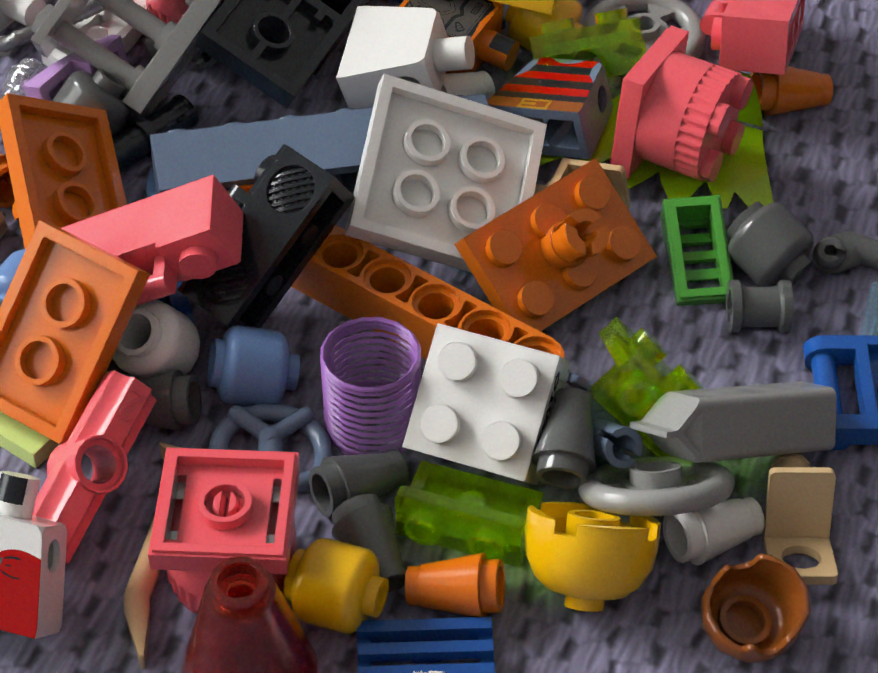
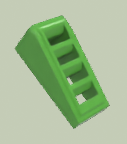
[660,195,733,306]

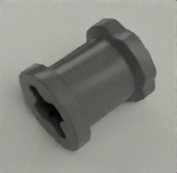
[726,280,794,333]

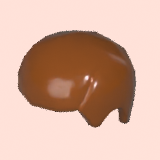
[701,554,811,663]

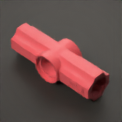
[33,370,157,565]

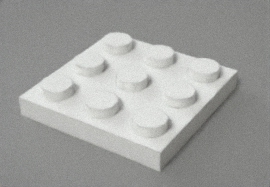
[344,73,547,273]

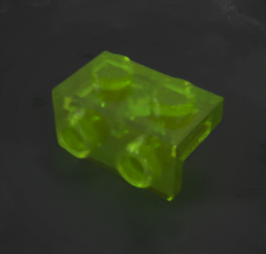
[529,8,647,77]
[590,317,704,456]
[395,460,544,568]

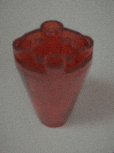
[182,557,318,673]

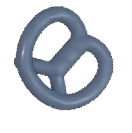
[208,404,333,492]

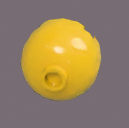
[525,502,661,612]

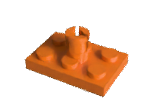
[0,93,127,249]
[454,158,657,331]
[0,220,150,444]

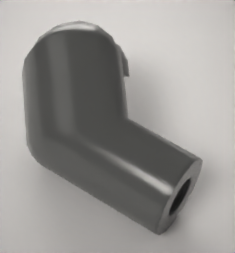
[812,230,878,275]

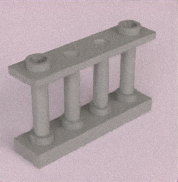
[30,0,225,117]

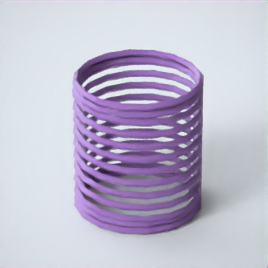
[320,317,421,455]

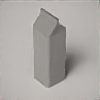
[630,381,837,463]

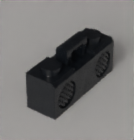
[177,144,356,328]

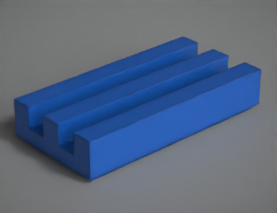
[357,617,495,673]

